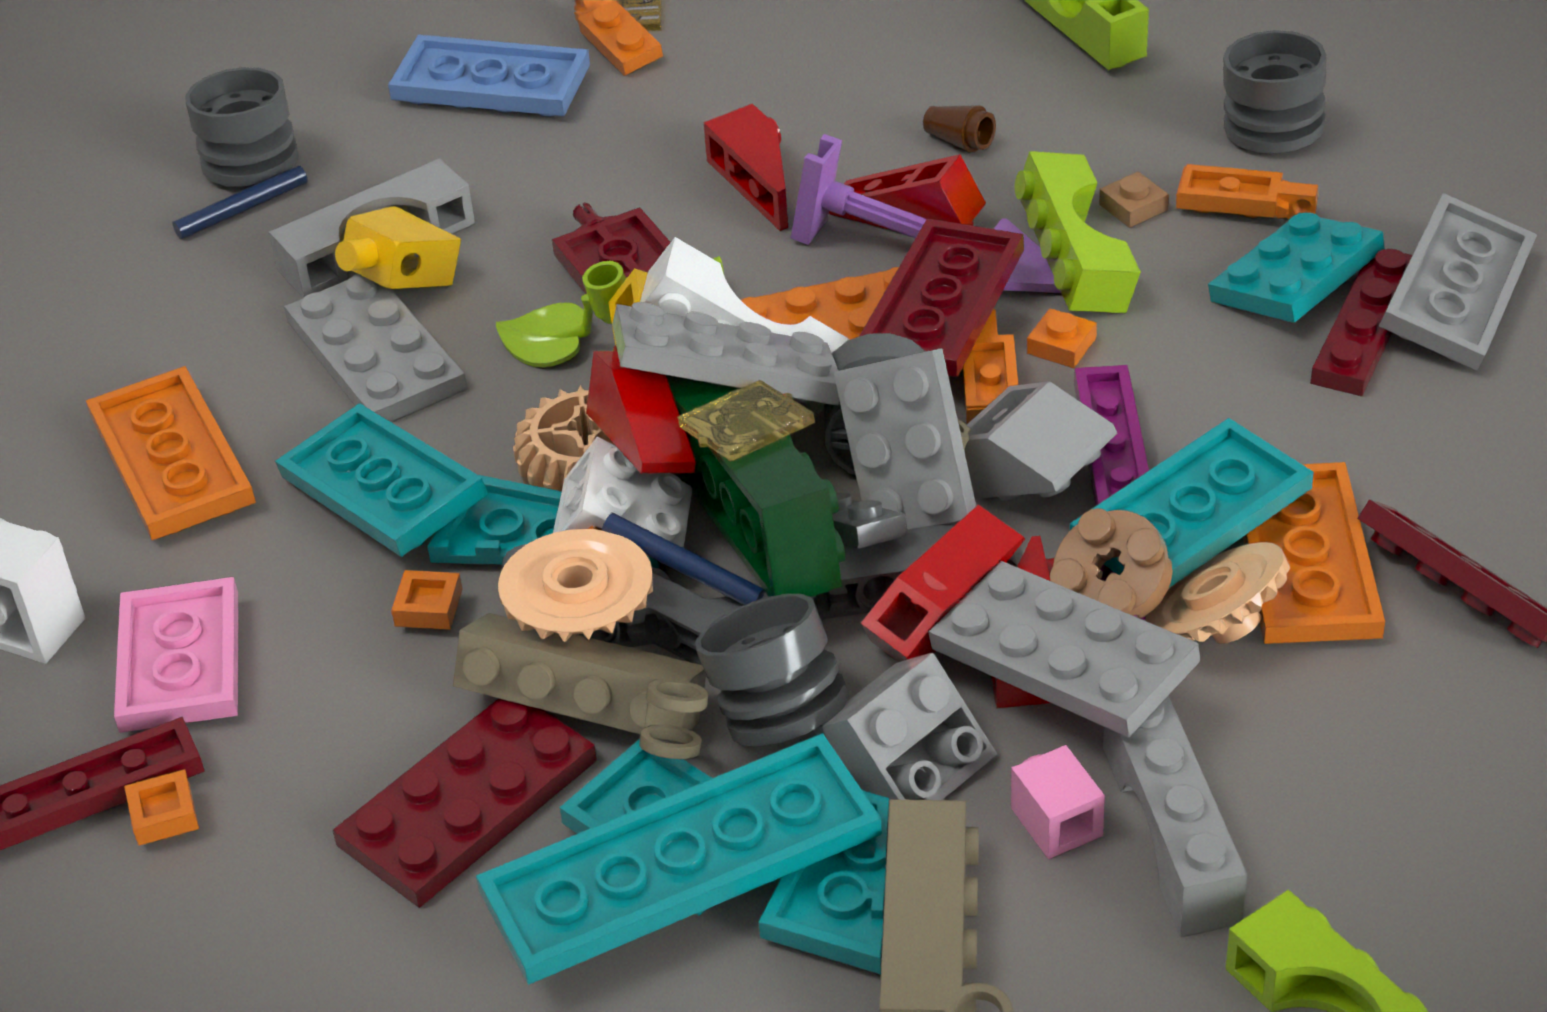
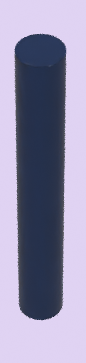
[172,165,308,239]
[602,512,765,605]

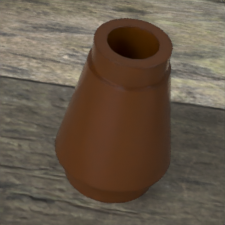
[923,105,996,152]

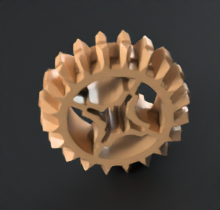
[513,385,615,491]

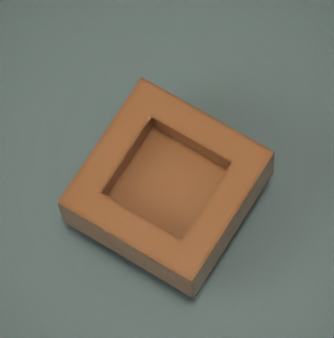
[1099,171,1169,228]

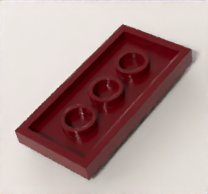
[859,219,1024,377]
[332,698,597,908]

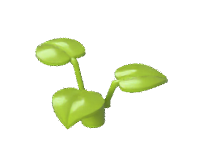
[496,256,724,367]

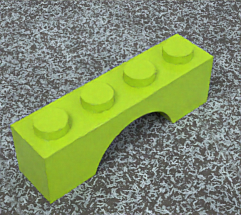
[1024,0,1149,70]
[1015,151,1141,313]
[1225,889,1428,1012]

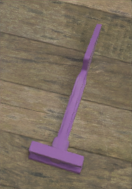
[791,134,1061,293]

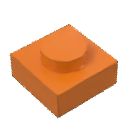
[1027,308,1097,368]
[391,570,463,630]
[125,769,199,846]

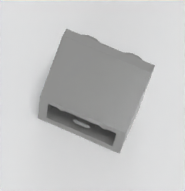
[964,381,1117,501]
[814,653,997,802]

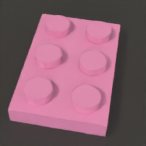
[114,577,238,733]

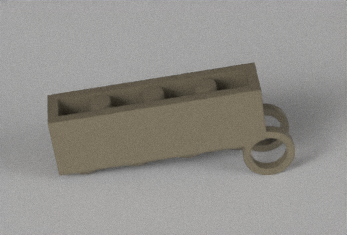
[453,613,709,759]
[879,799,1013,1012]

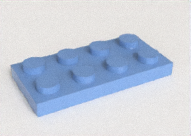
[388,35,590,116]

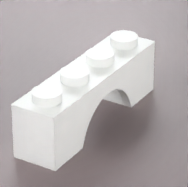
[640,237,850,414]

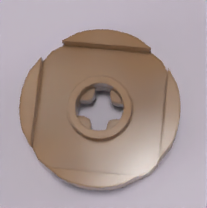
[1050,508,1173,618]

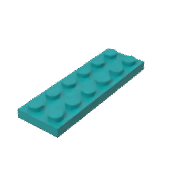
[476,733,882,985]

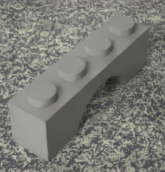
[269,158,475,298]
[1103,695,1248,937]

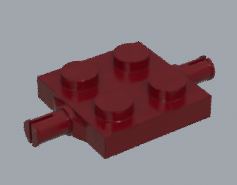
[552,202,671,294]

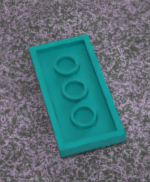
[275,403,488,557]
[1070,418,1314,589]

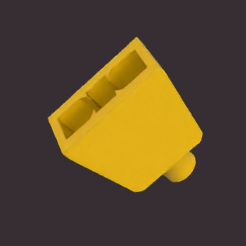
[335,206,461,289]

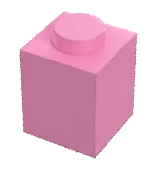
[1011,745,1105,860]

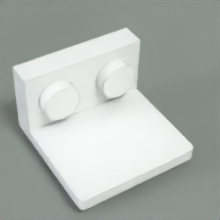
[553,436,692,547]

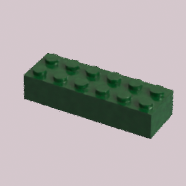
[666,375,846,597]

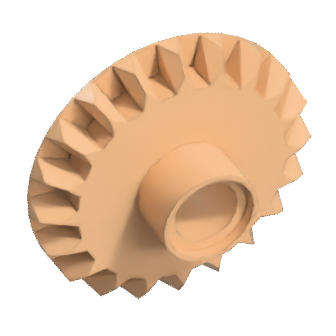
[498,529,653,642]
[1146,542,1290,644]

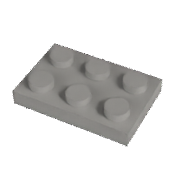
[833,348,976,529]

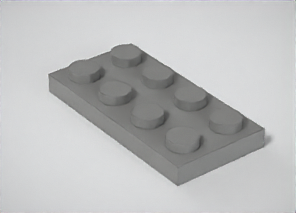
[1379,193,1537,370]
[284,274,467,422]
[612,302,840,405]
[928,561,1200,738]

